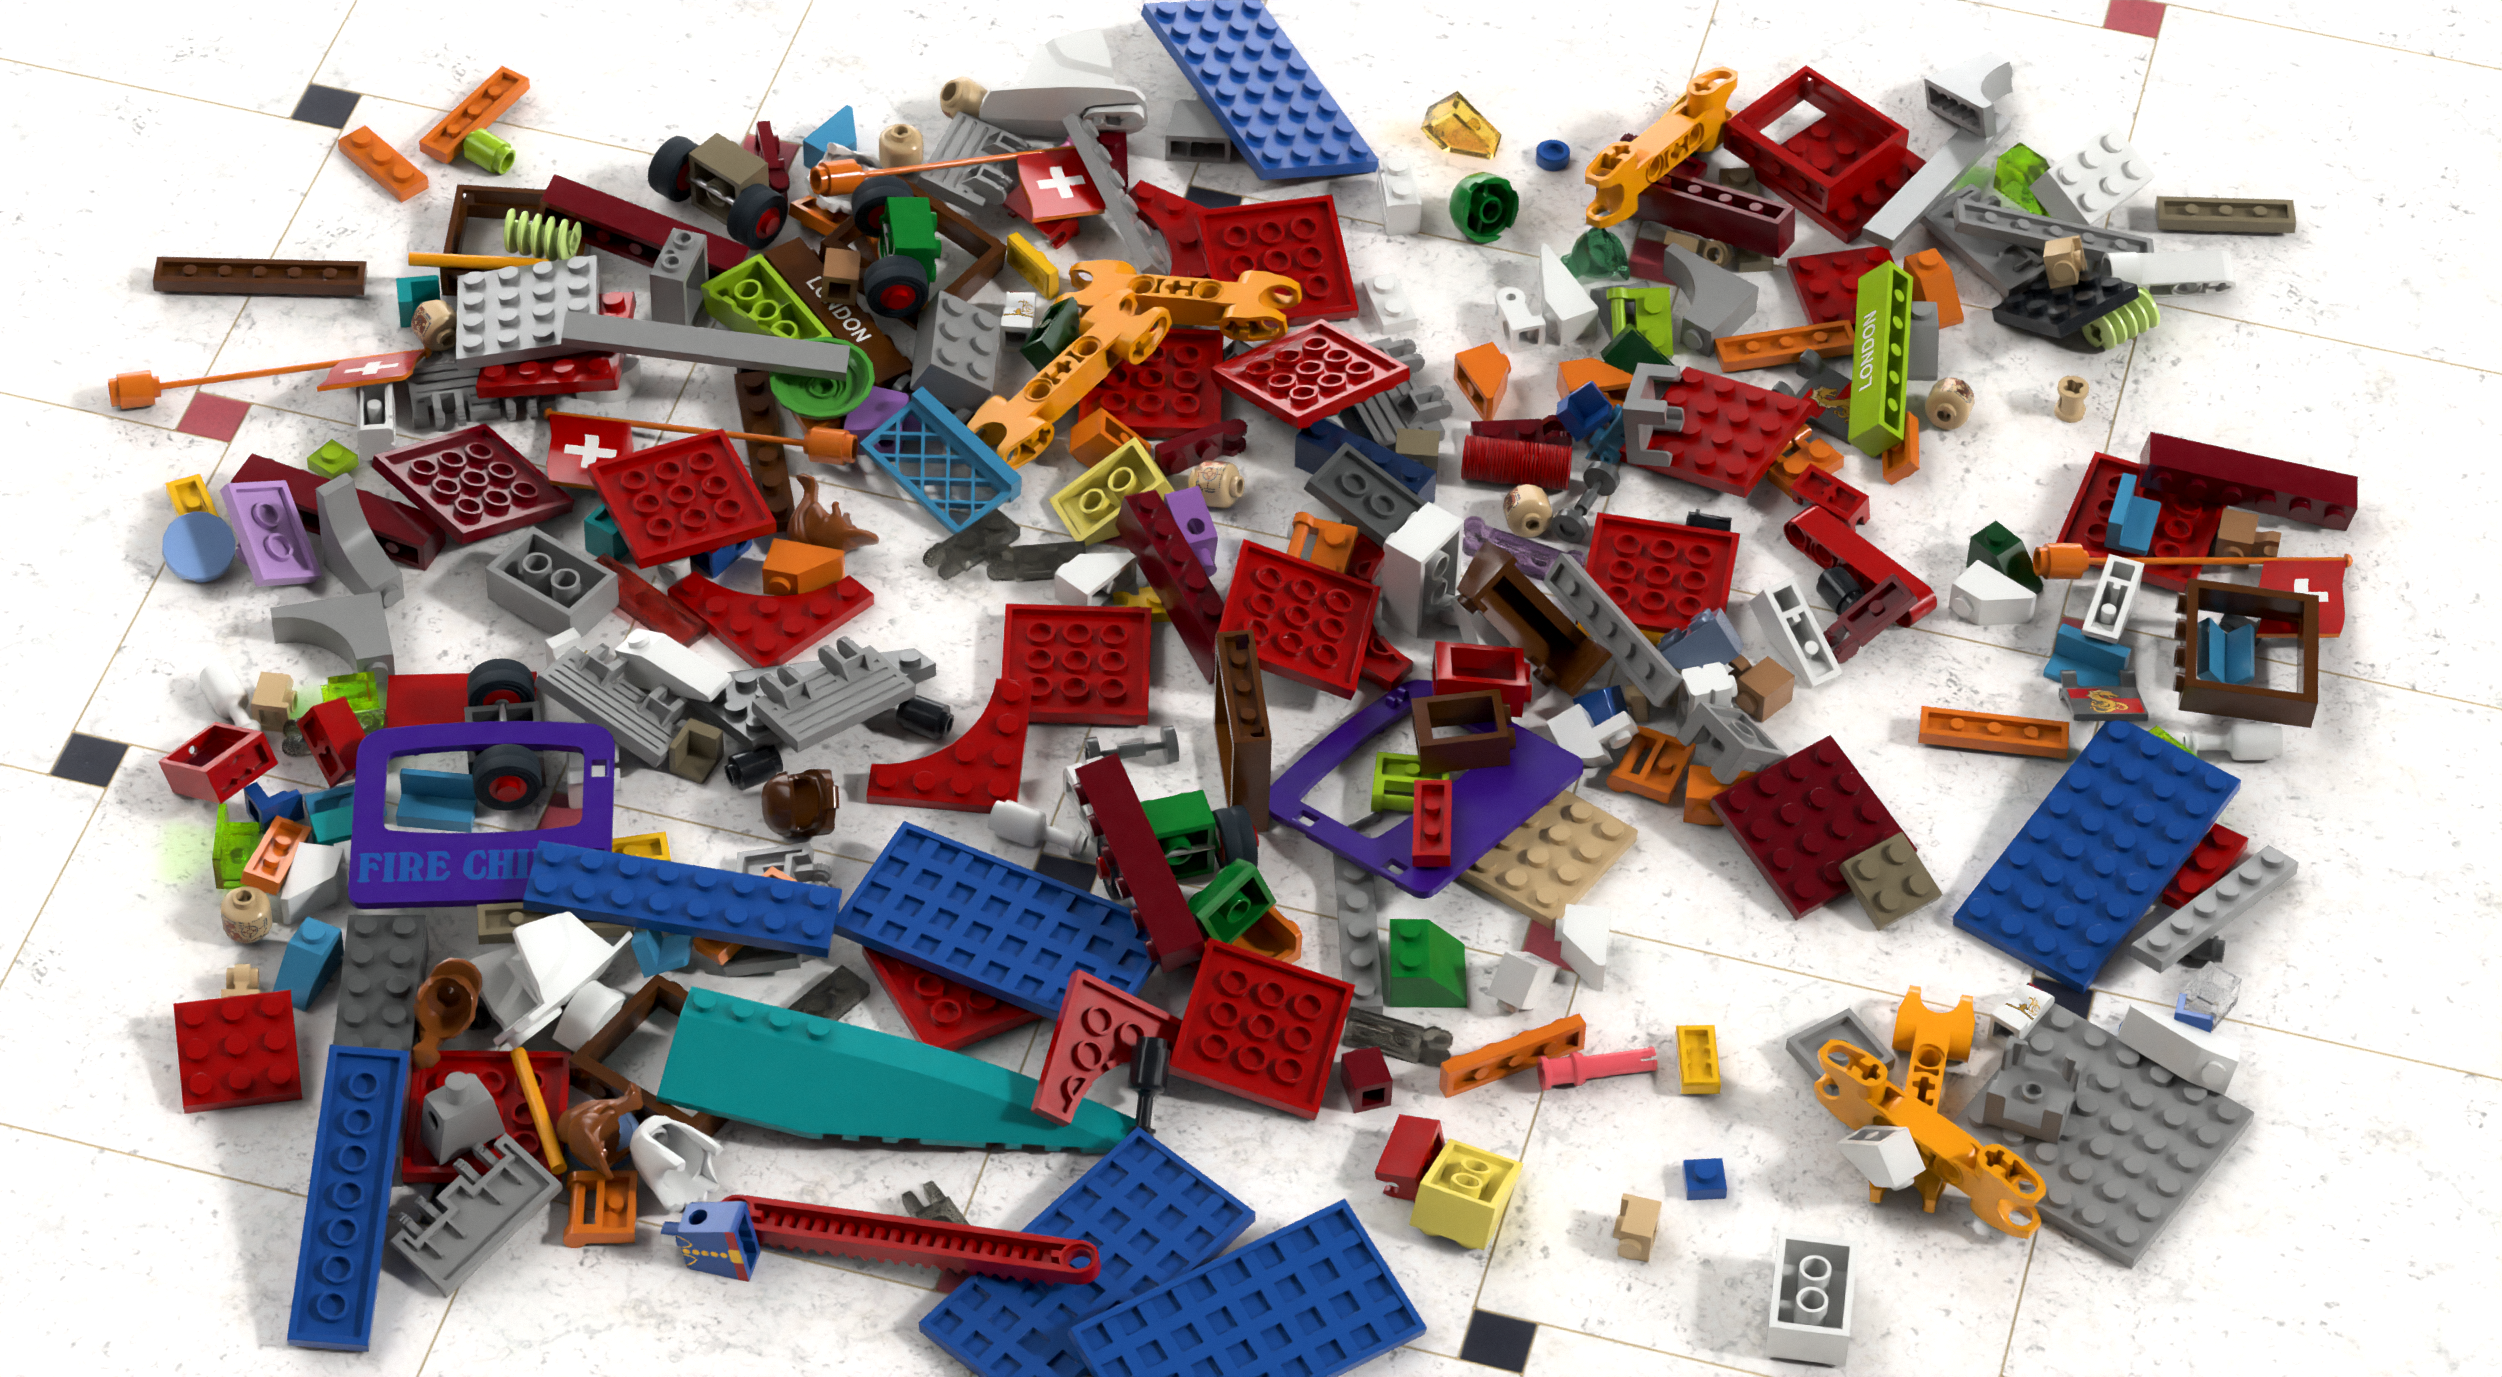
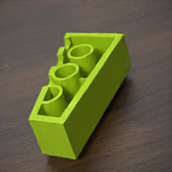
[700,253,833,340]

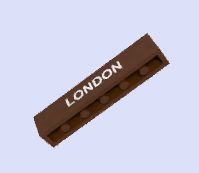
[764,237,913,390]

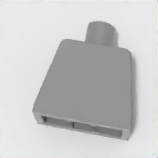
[1165,93,1231,164]
[420,1072,505,1165]

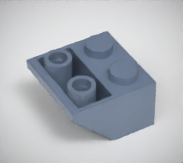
[1657,608,1744,670]

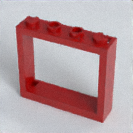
[1723,65,1909,214]

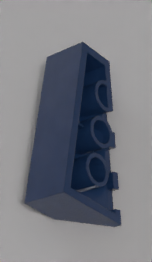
[1294,418,1437,504]

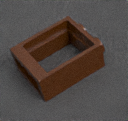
[1411,689,1516,775]

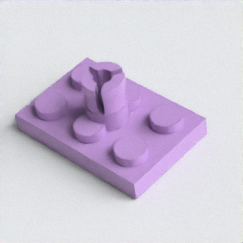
[220,480,322,587]

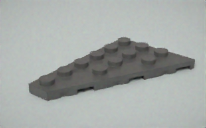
[675,648,937,751]

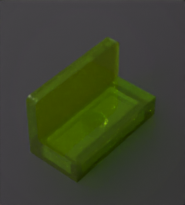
[212,803,261,889]

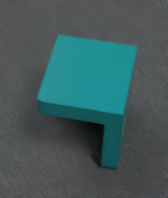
[396,275,441,328]
[584,503,629,566]
[309,805,353,846]

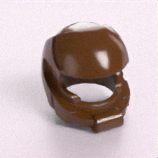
[761,769,839,837]

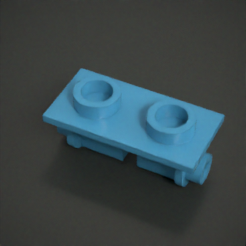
[1585,404,1625,465]

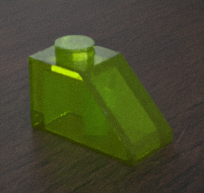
[1993,142,2051,217]
[320,670,380,711]

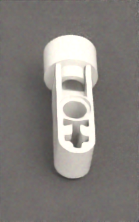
[2101,250,2236,298]

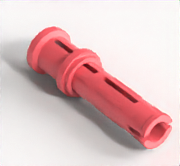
[1537,1046,1657,1091]

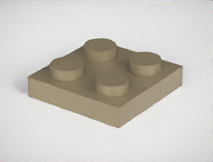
[1838,832,1943,931]

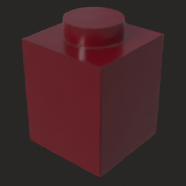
[1340,1046,1393,1113]

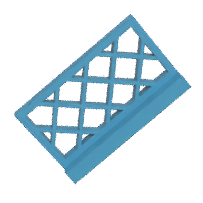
[859,386,1022,540]

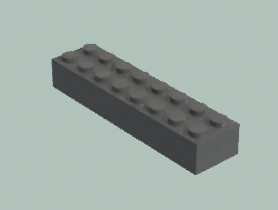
[333,915,429,1187]

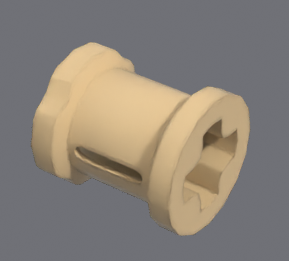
[2054,376,2090,423]

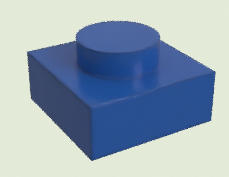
[1682,1158,1727,1200]

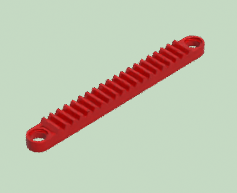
[720,1194,1101,1286]

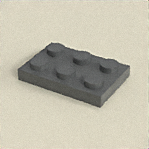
[1304,442,1427,548]

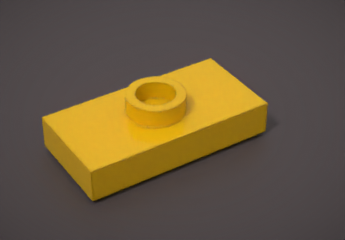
[1007,232,1059,300]
[1675,1025,1721,1094]

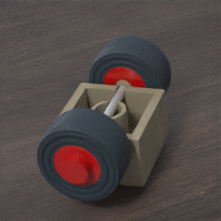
[648,133,788,250]

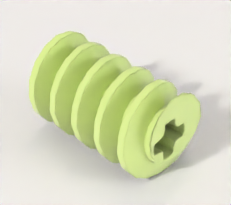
[503,208,581,261]
[2082,287,2160,350]

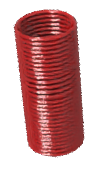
[1461,435,1573,491]

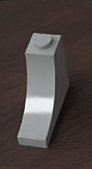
[1924,51,2013,139]
[1663,242,1759,358]
[315,472,405,609]
[270,591,395,685]

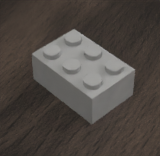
[910,289,1000,413]
[485,526,619,638]

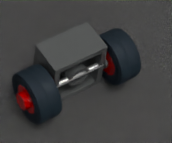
[464,658,546,811]

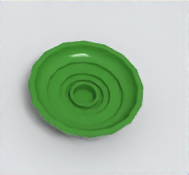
[769,337,875,421]

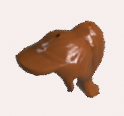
[786,473,879,554]
[412,957,482,1070]
[557,1082,643,1180]

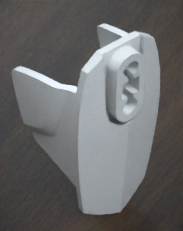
[979,28,1148,138]
[469,912,633,1049]

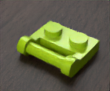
[1606,287,1674,359]
[1371,752,1450,813]

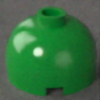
[1449,172,1519,243]

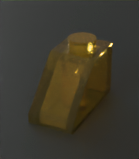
[1421,91,1502,160]

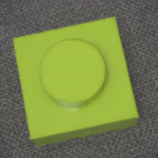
[307,439,359,480]

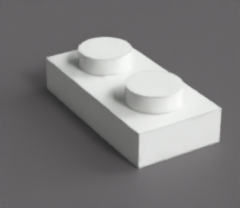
[1361,272,1417,335]

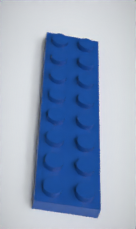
[523,840,842,958]
[287,1044,410,1352]

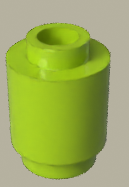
[463,128,516,174]

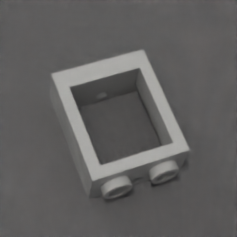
[650,228,709,326]

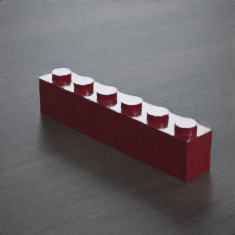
[1596,171,1795,259]
[538,174,750,280]
[2139,432,2358,531]
[230,453,446,571]
[1115,490,1224,684]
[1072,753,1205,974]

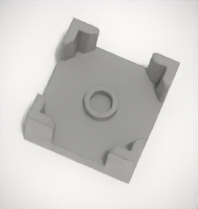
[1622,363,1685,467]
[1675,702,1788,785]
[1982,1036,2085,1144]

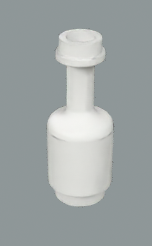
[200,662,262,731]
[2183,723,2283,761]
[988,800,1089,857]

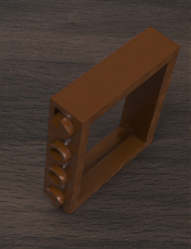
[819,174,1007,331]
[440,184,591,296]
[2173,578,2319,728]
[1213,630,1272,832]
[568,974,730,1138]

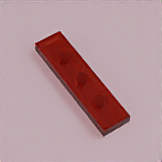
[594,553,708,648]

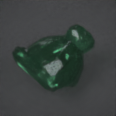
[1560,227,1630,281]

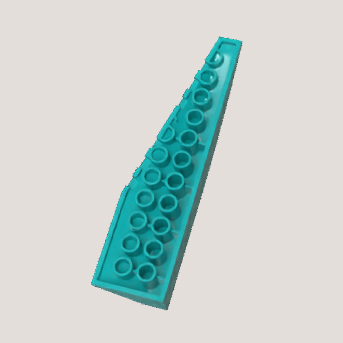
[656,986,1135,1154]

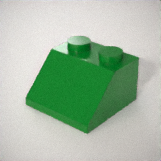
[1187,858,1277,944]
[1388,919,1467,1008]

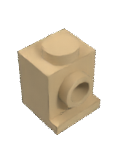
[2043,235,2087,289]
[251,671,298,733]
[1613,1193,1662,1262]

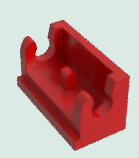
[1002,184,1080,249]
[1789,463,1870,532]
[296,696,366,787]
[1374,1114,1445,1203]

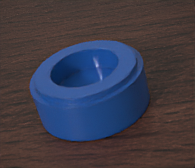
[1536,140,1570,172]

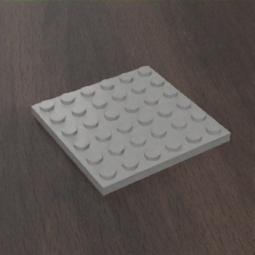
[1952,1003,2255,1269]

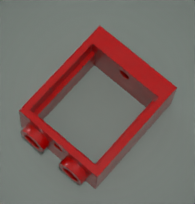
[1431,641,1532,718]
[158,722,278,804]

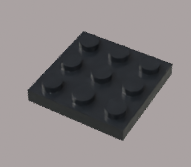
[1992,271,2140,338]

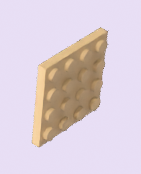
[1458,789,1638,930]

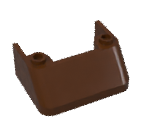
[1456,540,1613,698]

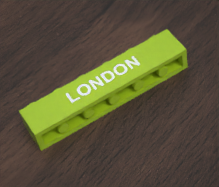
[1848,260,1913,458]

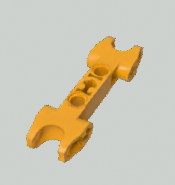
[1585,66,1738,229]
[1054,259,1302,342]
[966,289,1172,470]
[1868,985,1975,1213]
[1813,1039,2047,1239]

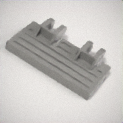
[916,111,1032,216]
[1920,183,2048,297]
[1350,337,1453,452]
[407,363,557,429]
[751,636,916,753]
[533,643,689,768]
[723,842,832,978]
[390,1133,563,1298]

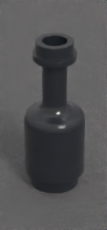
[1128,1036,1171,1137]

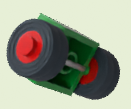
[851,176,941,318]
[1096,790,1259,900]

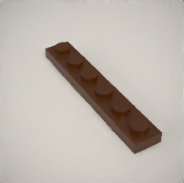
[153,257,368,295]
[734,371,795,533]

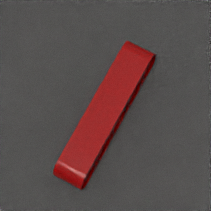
[1783,504,1937,628]

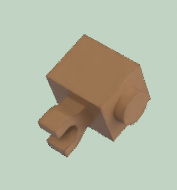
[820,247,868,306]
[2214,508,2281,570]
[1728,654,1795,723]

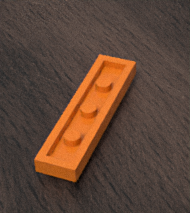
[419,66,530,164]
[1714,320,1855,373]
[1918,706,2070,759]
[1439,1013,1586,1098]

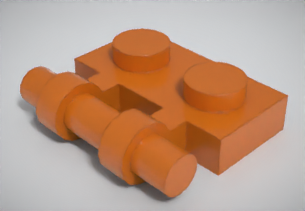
[1767,424,1844,499]

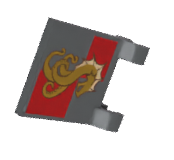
[1771,348,1852,445]
[2058,670,2149,721]

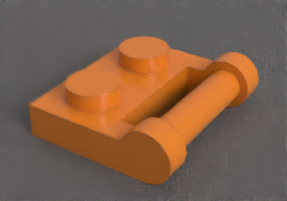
[1286,512,1358,574]
[1606,726,1696,804]
[563,1171,638,1248]

